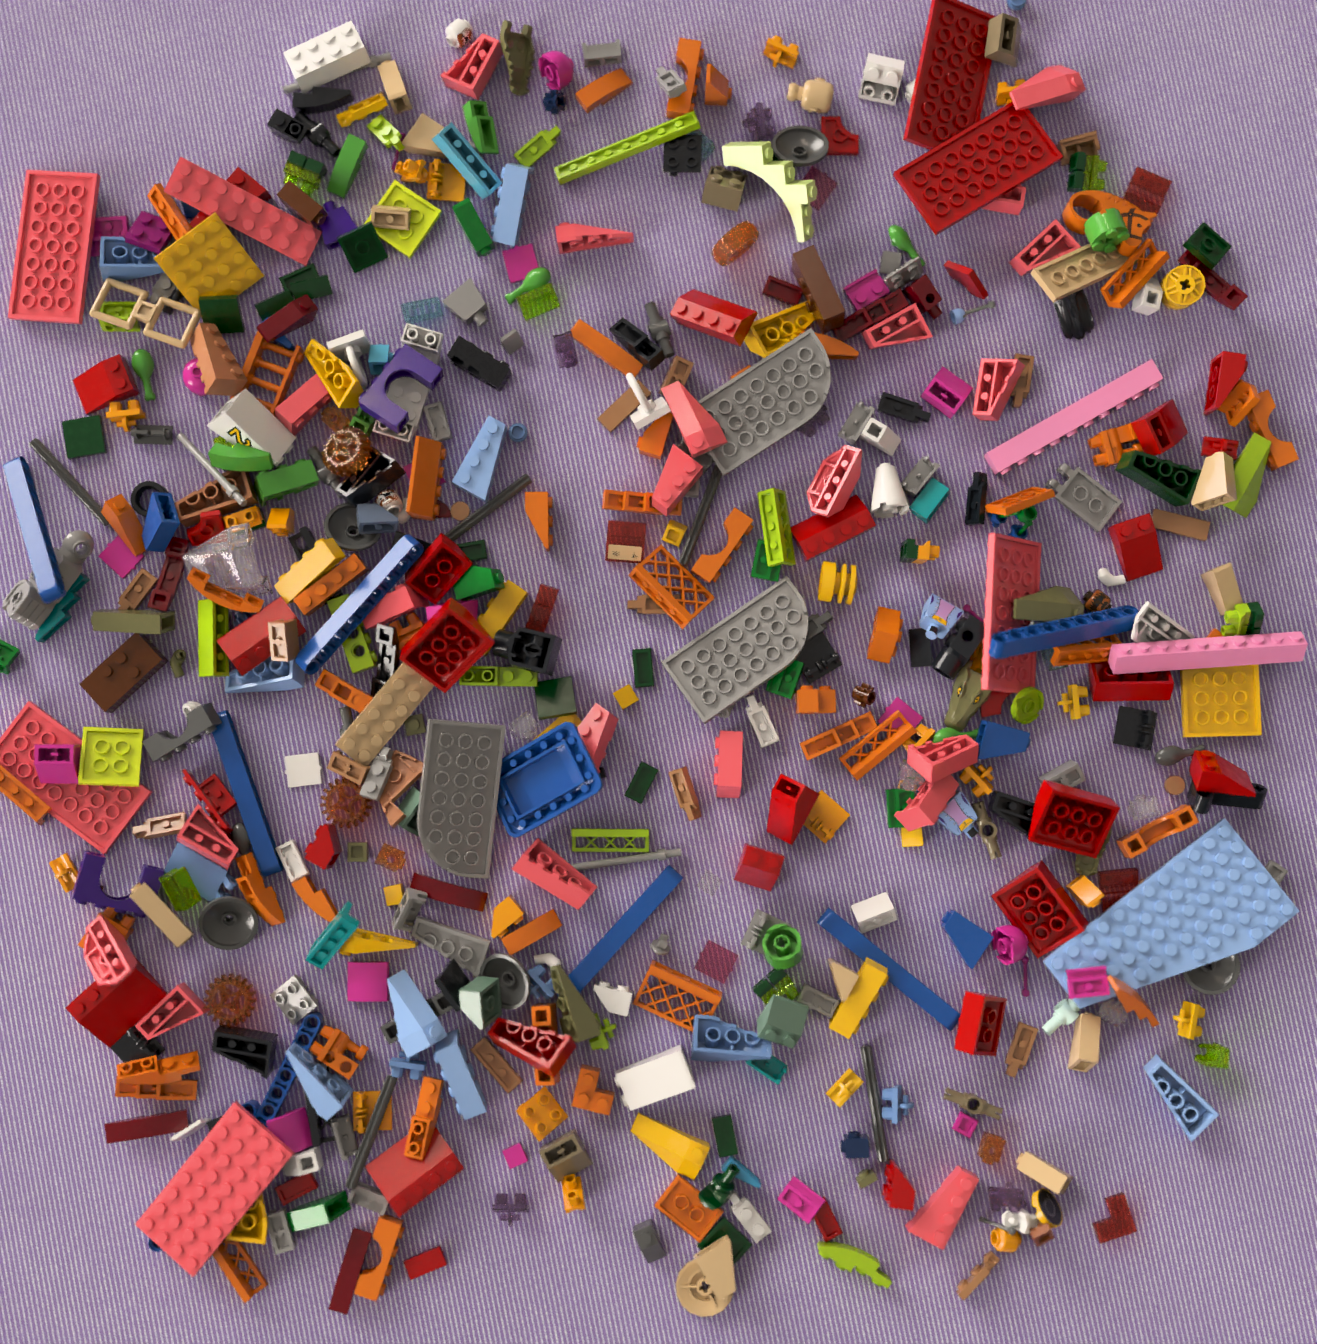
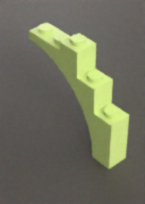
[722,141,817,242]

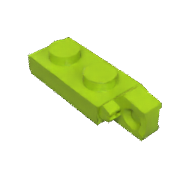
[366,114,405,152]
[513,125,561,167]

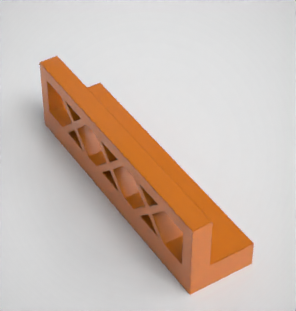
[147,183,193,241]
[1100,238,1170,309]
[1050,634,1122,666]
[838,710,917,781]
[0,765,52,825]
[212,1239,268,1303]

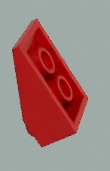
[1203,351,1248,416]
[73,354,140,415]
[1107,513,1163,582]
[1189,750,1256,797]

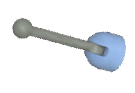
[950,301,995,325]

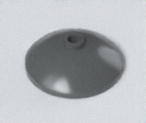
[772,126,829,167]
[324,503,382,551]
[198,896,259,950]
[480,953,531,1010]
[1182,953,1241,995]

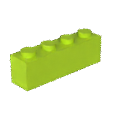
[198,599,229,677]

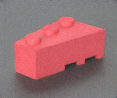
[714,730,743,798]

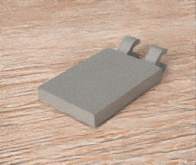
[1045,463,1122,532]

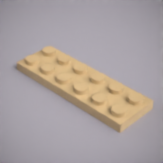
[1030,244,1138,303]
[335,662,434,766]

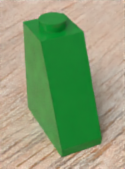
[452,198,495,258]
[453,565,505,601]
[286,1190,351,1232]

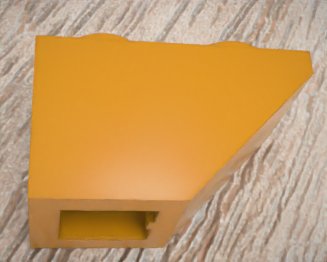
[267,508,295,537]
[1065,875,1104,908]
[491,894,525,939]

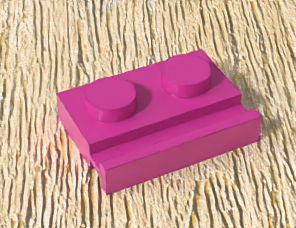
[843,269,890,311]
[1065,966,1110,999]
[777,1176,825,1224]

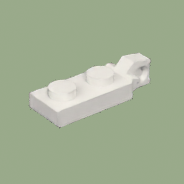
[745,694,780,748]
[730,1190,772,1244]

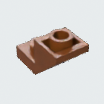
[1029,1220,1055,1247]

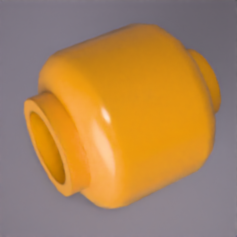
[991,1225,1022,1253]

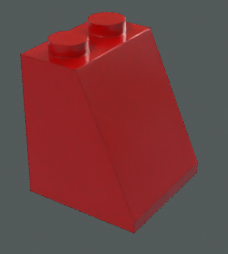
[734,843,785,891]

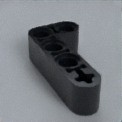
[1187,779,1267,814]

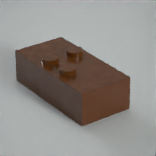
[791,245,845,334]
[79,633,168,713]

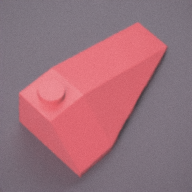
[1009,65,1086,111]
[555,222,634,254]
[661,381,728,458]

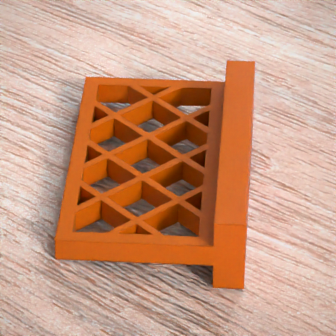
[628,545,715,629]
[632,960,722,1032]

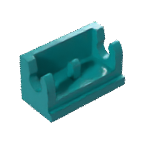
[909,477,949,524]
[745,1054,788,1085]

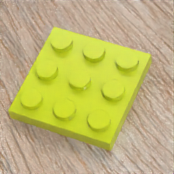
[363,180,442,259]
[78,727,144,787]

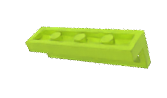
[757,488,796,567]
[571,828,649,852]

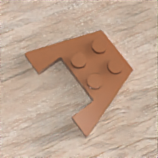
[379,750,423,829]

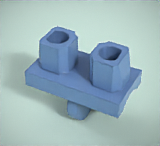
[527,964,554,1000]
[389,1051,427,1080]
[882,1085,914,1124]

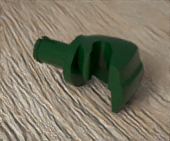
[698,1163,740,1210]

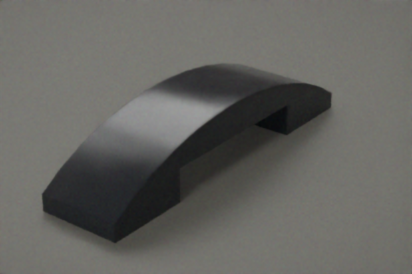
[371,623,399,696]

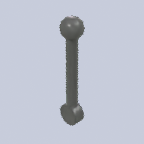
[979,1216,1016,1235]

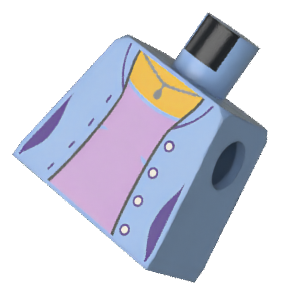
[919,593,964,640]
[938,791,979,839]

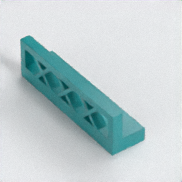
[305,901,360,970]

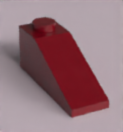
[256,294,318,343]

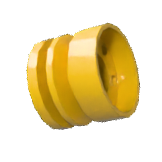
[1159,265,1206,310]
[817,561,858,605]

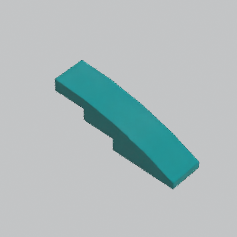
[35,573,90,643]

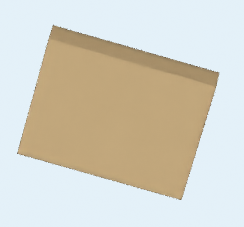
[827,958,859,1001]

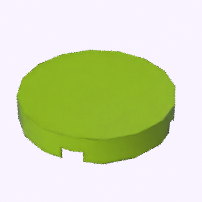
[1011,686,1044,725]

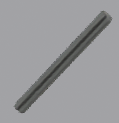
[29,438,109,526]
[679,464,722,566]
[444,474,532,541]
[861,1045,889,1162]
[345,1075,398,1190]

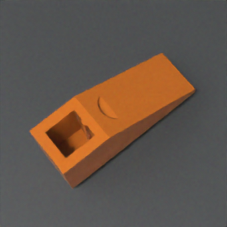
[525,491,553,551]

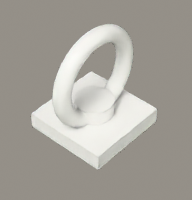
[326,329,371,389]
[626,372,671,430]

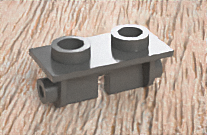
[131,425,173,445]

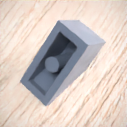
[356,503,399,534]

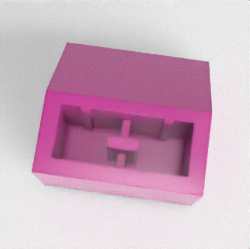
[920,366,973,419]
[34,744,82,784]

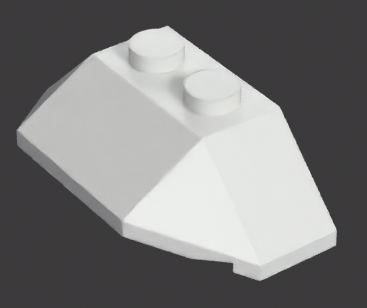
[1131,601,1195,643]

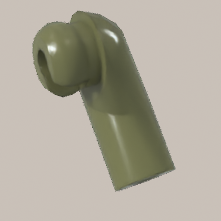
[170,649,186,678]

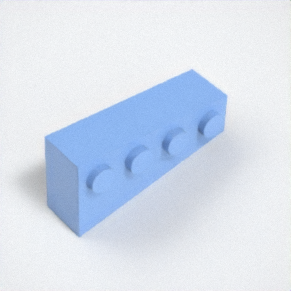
[490,163,534,246]
[452,415,507,503]
[433,1029,487,1120]
[1143,1054,1219,1142]

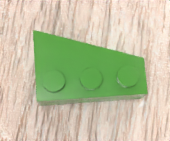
[254,459,319,507]

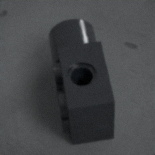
[931,614,984,680]
[492,627,562,676]

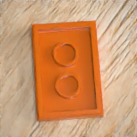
[985,486,1055,516]
[654,1174,724,1243]

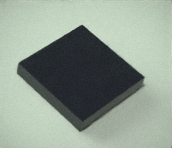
[434,959,470,1012]

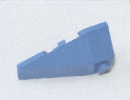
[99,236,166,281]
[691,1014,772,1062]

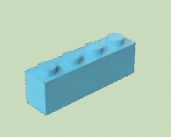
[432,122,502,200]

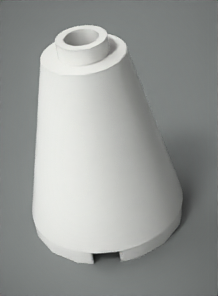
[871,463,909,518]

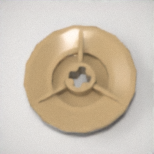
[676,1259,732,1317]

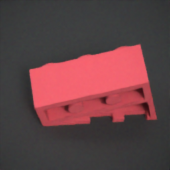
[440,34,503,100]
[1009,219,1081,277]
[861,303,933,350]
[972,358,1025,421]
[275,373,333,436]
[652,444,703,517]
[362,583,430,629]
[577,703,618,773]
[907,734,979,784]
[894,775,960,832]
[177,804,239,870]
[135,982,210,1040]

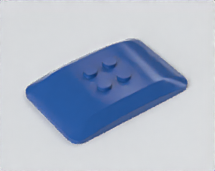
[497,722,603,838]

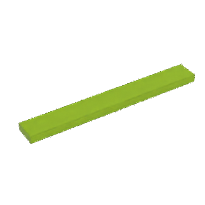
[554,111,701,185]

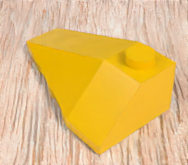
[744,301,815,358]
[303,339,364,408]
[339,928,418,956]
[630,1112,710,1180]
[226,1194,268,1244]

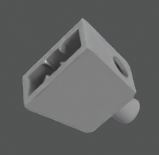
[443,278,488,327]

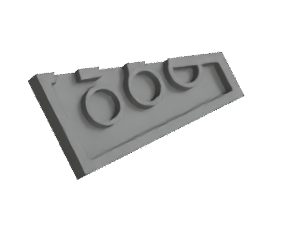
[411,916,491,977]

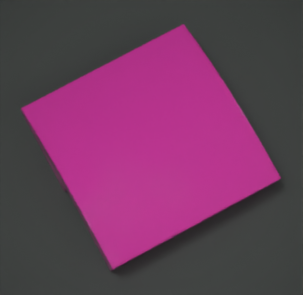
[91,216,129,257]
[347,961,389,1002]
[266,1106,312,1153]

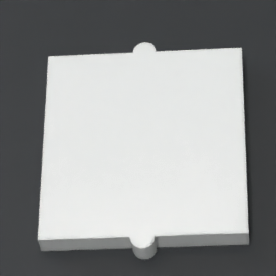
[285,752,322,788]
[171,1118,212,1141]

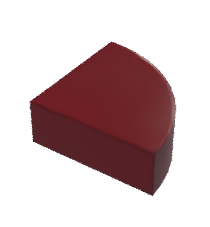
[435,500,452,518]

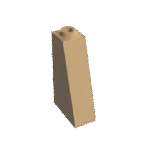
[129,882,195,948]

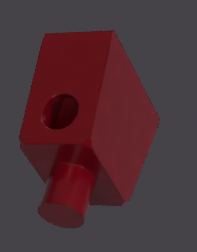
[902,274,943,320]

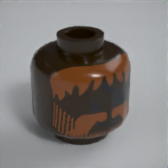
[1082,589,1112,613]

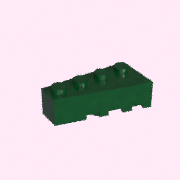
[1115,450,1201,507]

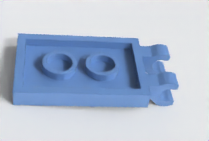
[164,842,238,902]

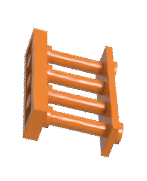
[230,330,305,416]

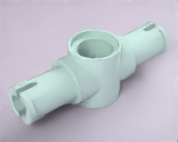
[1041,998,1080,1036]

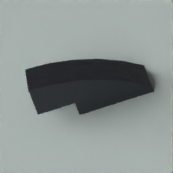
[292,86,354,114]
[609,317,665,371]

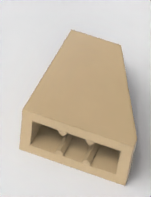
[377,60,412,115]
[402,113,448,159]
[1191,452,1237,511]
[1201,562,1243,616]
[1067,1012,1101,1072]
[1016,1151,1073,1195]
[694,1235,736,1301]

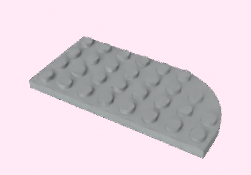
[698,328,831,476]
[661,576,809,724]
[417,719,506,879]

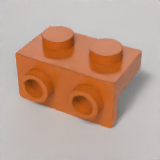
[1217,379,1261,427]

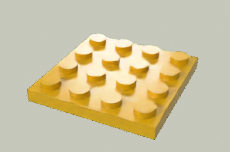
[154,212,264,319]
[1180,664,1262,737]

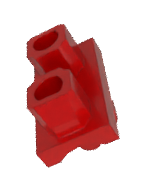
[1201,436,1239,461]

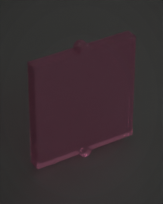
[803,166,838,211]
[694,939,738,984]

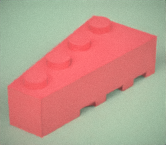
[512,838,597,910]
[905,1165,979,1250]

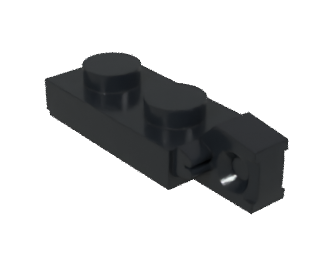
[877,392,931,423]
[965,472,987,526]

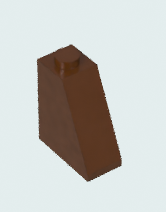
[277,181,328,229]

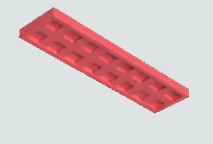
[164,156,322,266]

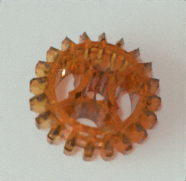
[711,221,759,266]
[321,426,373,477]
[320,777,373,829]
[203,973,257,1027]

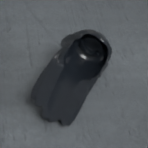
[1054,289,1094,340]

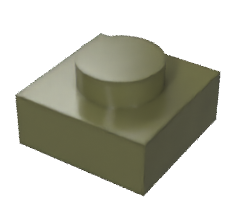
[404,714,427,736]
[347,842,368,862]
[855,1169,878,1189]

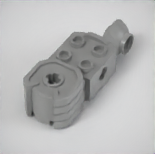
[2,530,94,630]

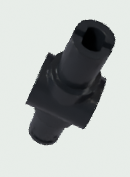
[294,111,341,158]

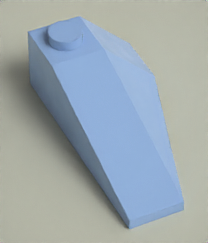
[225,657,305,693]
[387,969,447,1058]
[285,1042,354,1121]

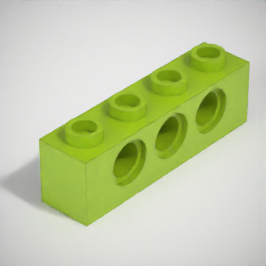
[327,593,378,674]

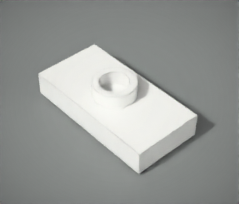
[275,839,310,883]

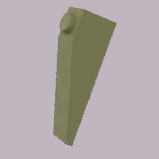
[1013,586,1084,623]
[550,964,601,1043]

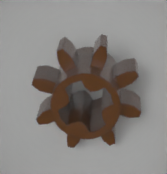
[852,682,876,708]

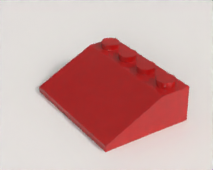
[399,597,495,693]
[1028,780,1120,858]
[991,860,1089,959]
[66,956,168,1048]
[365,1127,464,1218]

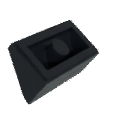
[909,628,932,667]

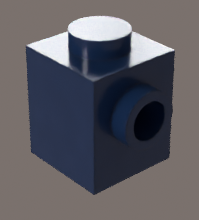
[840,1131,869,1158]

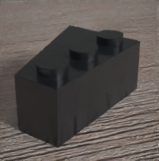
[447,336,512,392]
[335,446,406,508]
[987,791,1042,846]
[212,1024,278,1079]

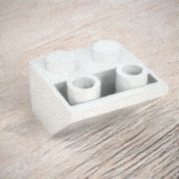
[858,53,905,106]

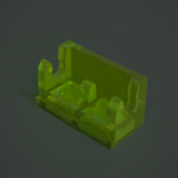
[516,283,560,321]
[159,866,202,911]
[1194,1042,1230,1069]

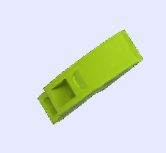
[459,666,538,687]
[816,1241,892,1289]

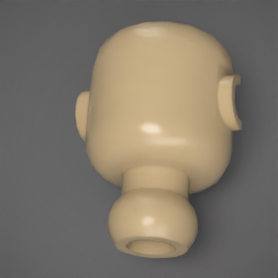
[787,78,834,114]

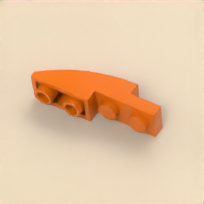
[314,669,374,713]
[235,852,286,926]
[116,1050,201,1085]
[404,1076,444,1160]

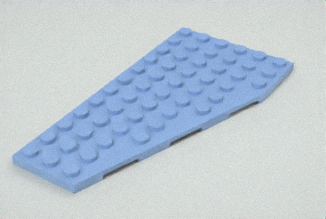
[1042,818,1300,1009]

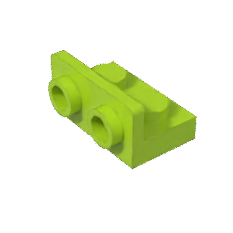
[98,301,141,332]

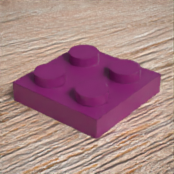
[124,211,173,254]

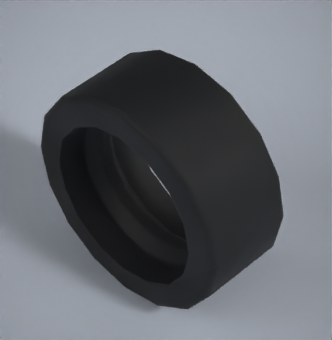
[131,481,169,517]

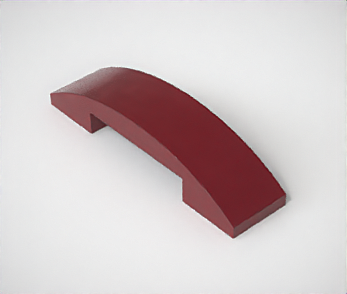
[1177,250,1248,311]
[147,536,190,612]
[410,872,488,912]

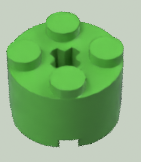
[1084,208,1130,253]
[762,924,803,970]

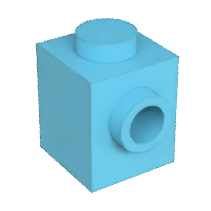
[368,344,394,375]

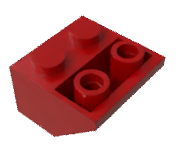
[305,823,342,870]
[882,1159,915,1211]

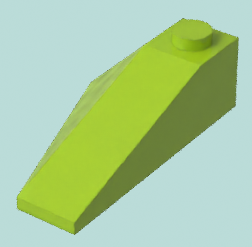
[1222,432,1271,518]

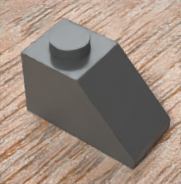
[633,1219,666,1264]

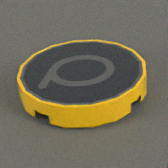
[1032,1188,1062,1228]

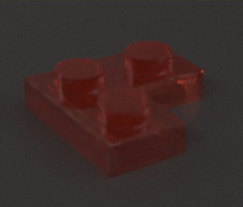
[1092,1192,1137,1244]

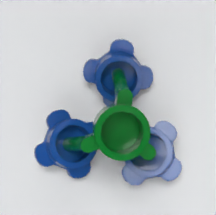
[988,505,1037,539]

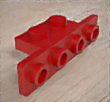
[182,769,237,833]

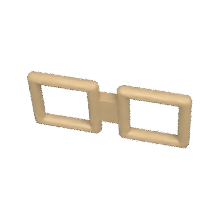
[89,278,202,349]

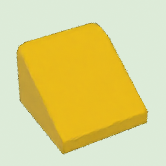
[661,519,688,547]
[613,684,639,710]
[901,827,923,847]
[383,883,404,906]

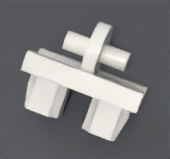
[1001,1203,1037,1234]

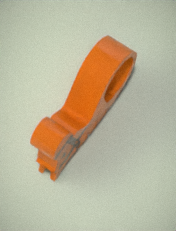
[1062,190,1157,257]

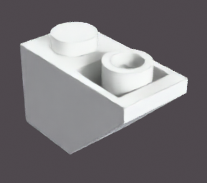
[1131,277,1163,316]
[859,417,902,456]
[593,981,633,1016]
[283,1146,324,1177]

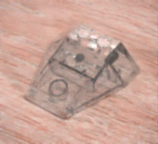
[182,522,273,597]

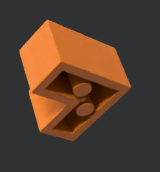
[867,606,903,664]
[795,685,836,714]
[571,1064,615,1115]

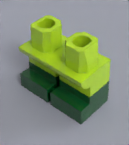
[1221,602,1265,637]

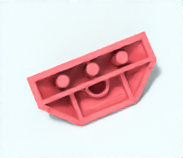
[806,445,862,517]
[83,914,137,986]

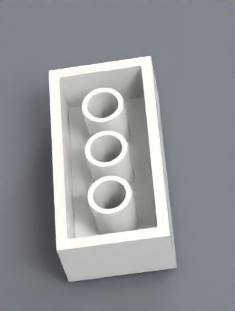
[283,20,371,93]

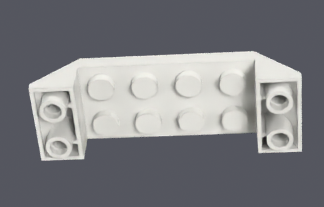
[372,323,443,443]

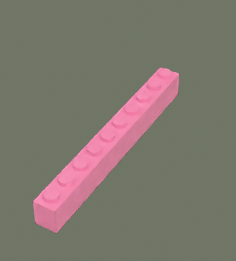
[984,359,1164,475]
[1108,631,1308,674]

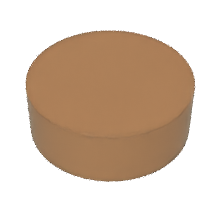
[451,501,470,521]
[1164,776,1185,795]

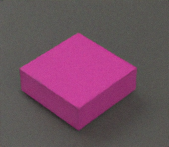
[952,1111,979,1138]
[502,1142,528,1169]

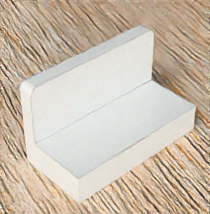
[851,892,897,934]

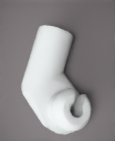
[396,498,411,524]
[1097,568,1125,587]
[534,953,561,967]

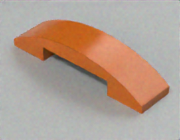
[187,567,264,613]

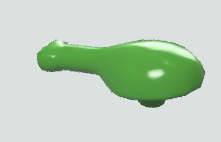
[888,225,925,267]
[504,267,551,304]
[132,349,156,401]
[933,727,979,743]

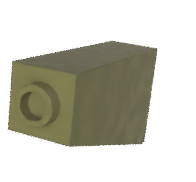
[91,609,175,634]

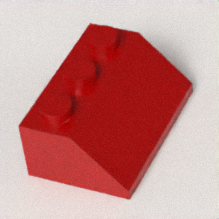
[405,533,472,605]
[954,991,1007,1056]

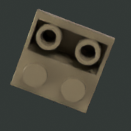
[984,13,1022,67]
[701,166,748,212]
[539,1129,593,1183]

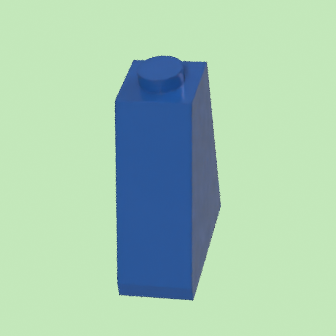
[142,492,180,552]
[976,720,1031,759]
[941,909,993,969]

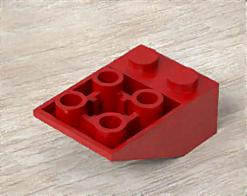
[1131,399,1188,456]
[766,774,820,845]

